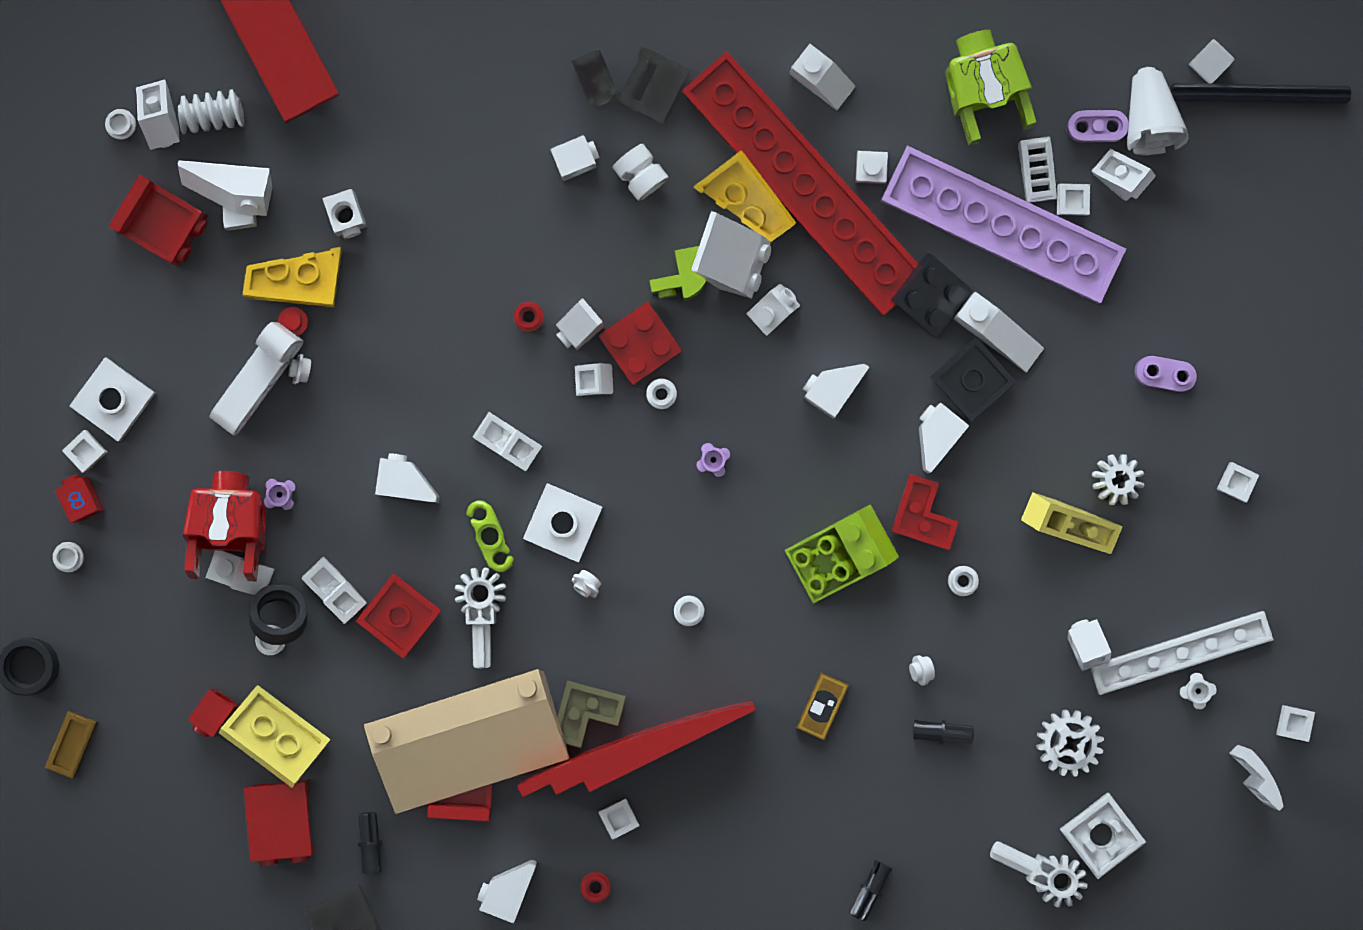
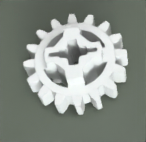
[1036,710,1104,777]

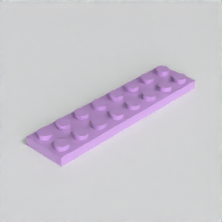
[881,146,1126,304]

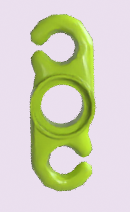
[466,500,514,572]

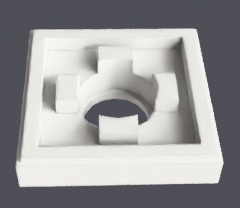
[70,357,156,442]
[523,483,603,563]
[1060,792,1146,879]

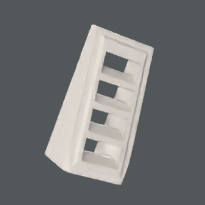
[1018,137,1057,203]

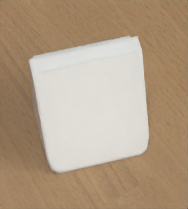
[1188,39,1235,84]
[223,207,257,231]
[575,363,613,396]

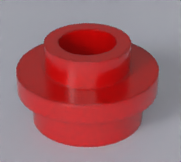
[514,302,544,332]
[580,872,611,903]

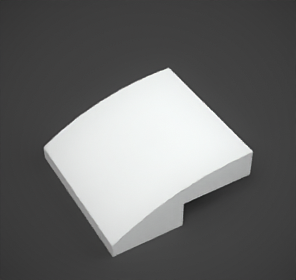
[1229,745,1284,811]

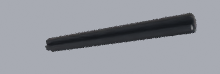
[1170,83,1351,104]

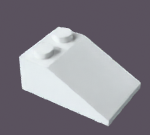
[691,211,771,299]

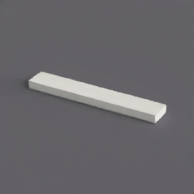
[1090,611,1273,695]

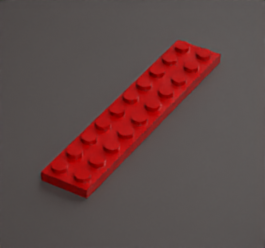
[682,51,918,317]

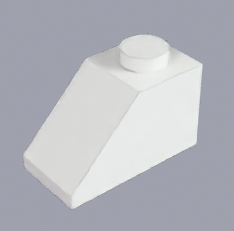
[790,44,856,110]
[136,80,180,150]
[556,298,604,350]
[803,364,869,418]
[919,403,969,474]
[375,453,439,503]
[477,860,537,923]

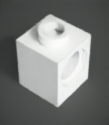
[551,135,599,181]
[322,189,367,239]
[1067,619,1111,671]

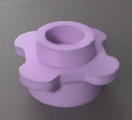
[696,443,730,477]
[264,479,296,510]

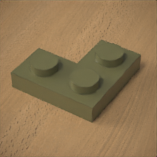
[558,680,626,748]

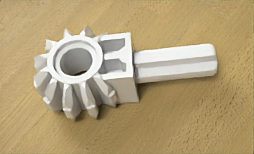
[455,567,506,669]
[990,841,1087,907]

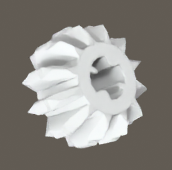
[1092,454,1144,505]

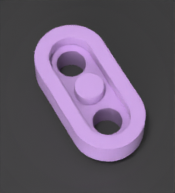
[1067,110,1129,143]
[1134,356,1197,392]

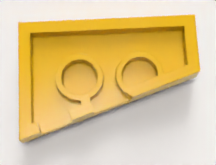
[693,150,796,242]
[243,246,342,308]

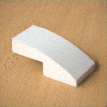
[473,412,542,471]
[302,556,367,624]

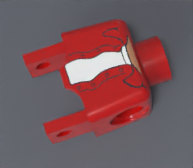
[182,471,267,582]

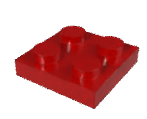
[598,302,682,386]
[356,573,442,659]

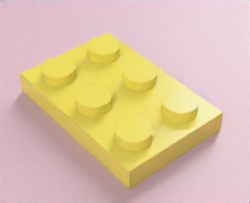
[219,685,330,788]

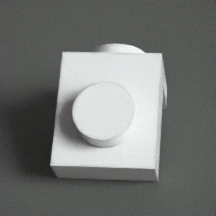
[746,284,800,336]

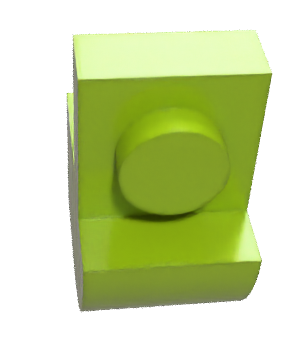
[649,246,707,301]

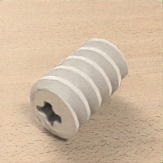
[178,89,244,134]

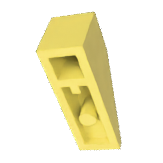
[1021,492,1123,554]

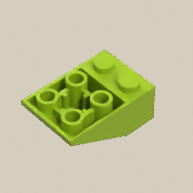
[785,504,899,603]

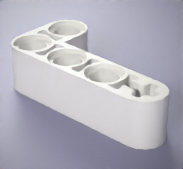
[209,322,303,436]

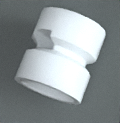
[612,144,669,201]

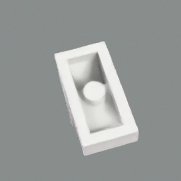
[1091,149,1156,201]
[205,551,275,595]

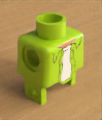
[945,29,1036,146]

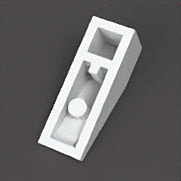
[178,161,273,216]
[953,292,1044,373]

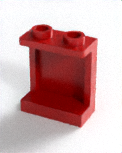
[108,174,208,267]
[244,779,316,866]
[427,784,493,821]

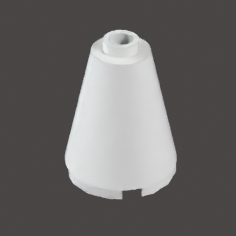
[1127,67,1189,155]

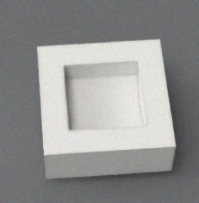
[855,151,888,184]
[1057,184,1090,216]
[62,430,108,473]
[1217,462,1259,503]
[1276,705,1315,742]
[598,798,640,840]

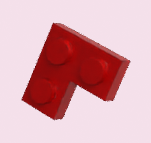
[891,474,959,550]

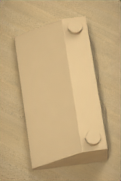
[364,669,570,814]

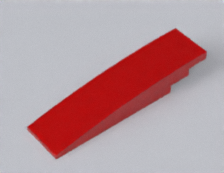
[220,0,340,124]
[517,700,756,797]

